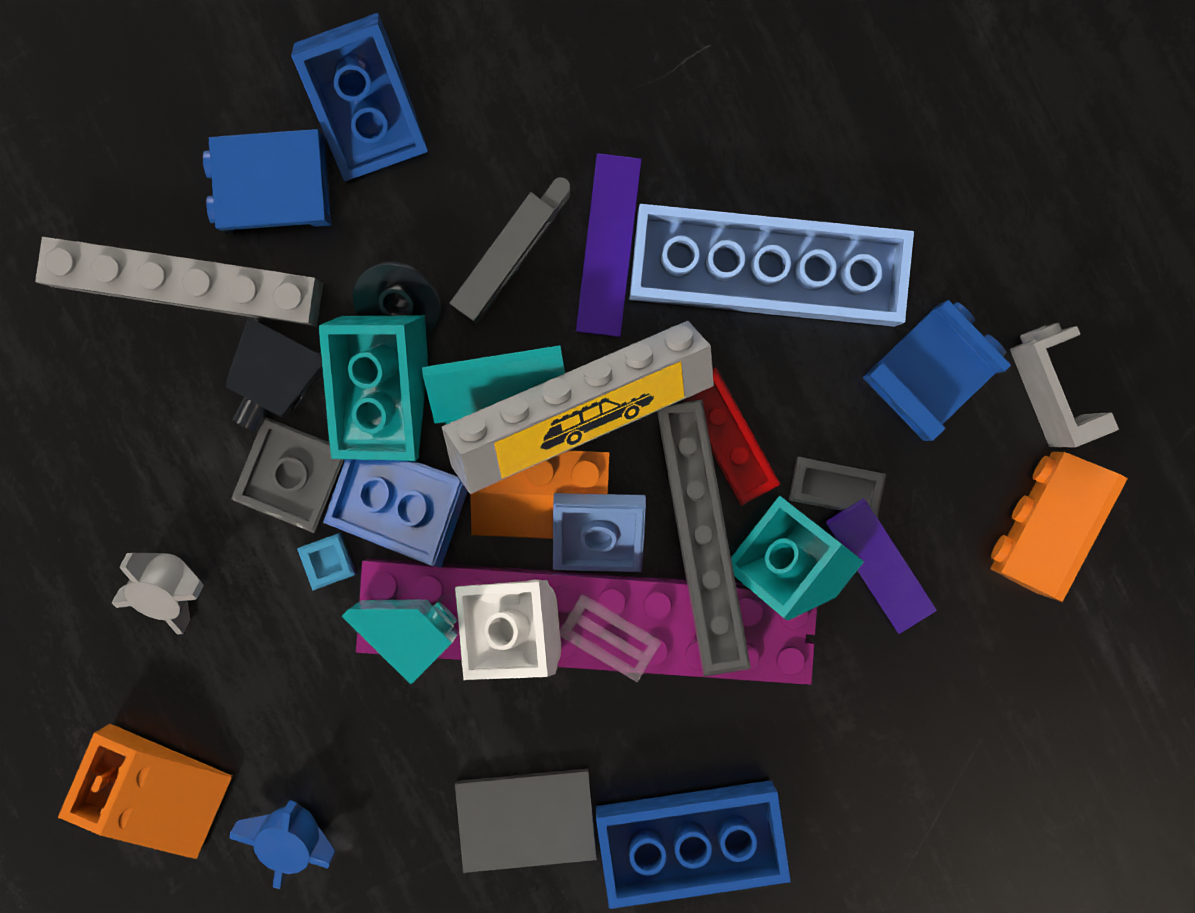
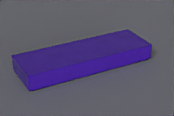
[826,498,937,634]

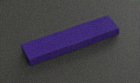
[576,153,641,338]

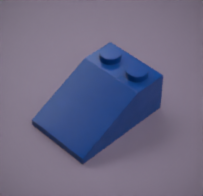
[291,13,428,182]

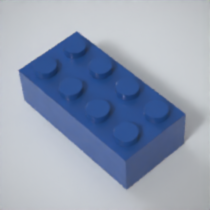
[596,781,791,909]

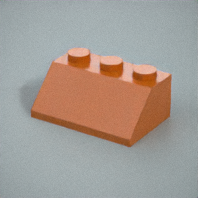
[470,450,609,539]
[990,452,1128,602]

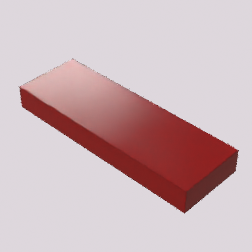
[682,367,780,506]

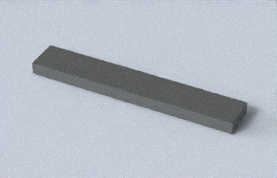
[657,400,751,677]

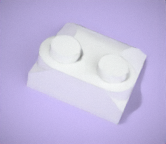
[455,579,561,680]

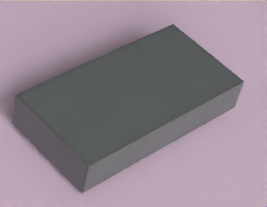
[789,457,886,518]

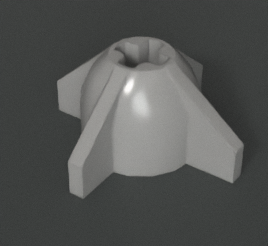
[112,553,204,635]

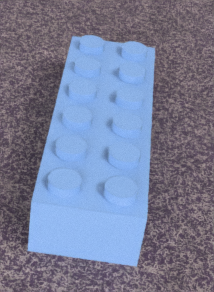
[629,204,914,327]

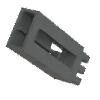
[450,177,570,325]

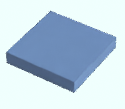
[553,493,646,572]

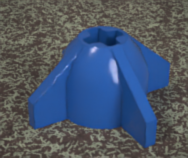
[230,800,335,889]

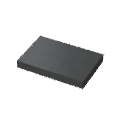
[455,768,597,873]

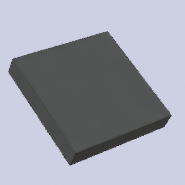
[231,417,345,533]

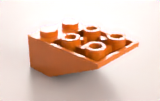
[58,724,233,859]

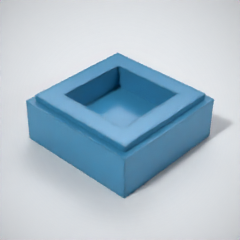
[297,532,357,590]

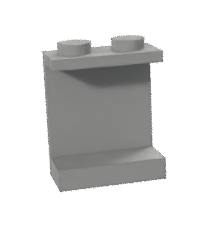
[1010,322,1119,447]

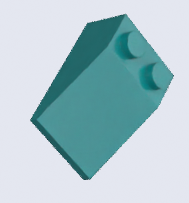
[319,315,428,461]

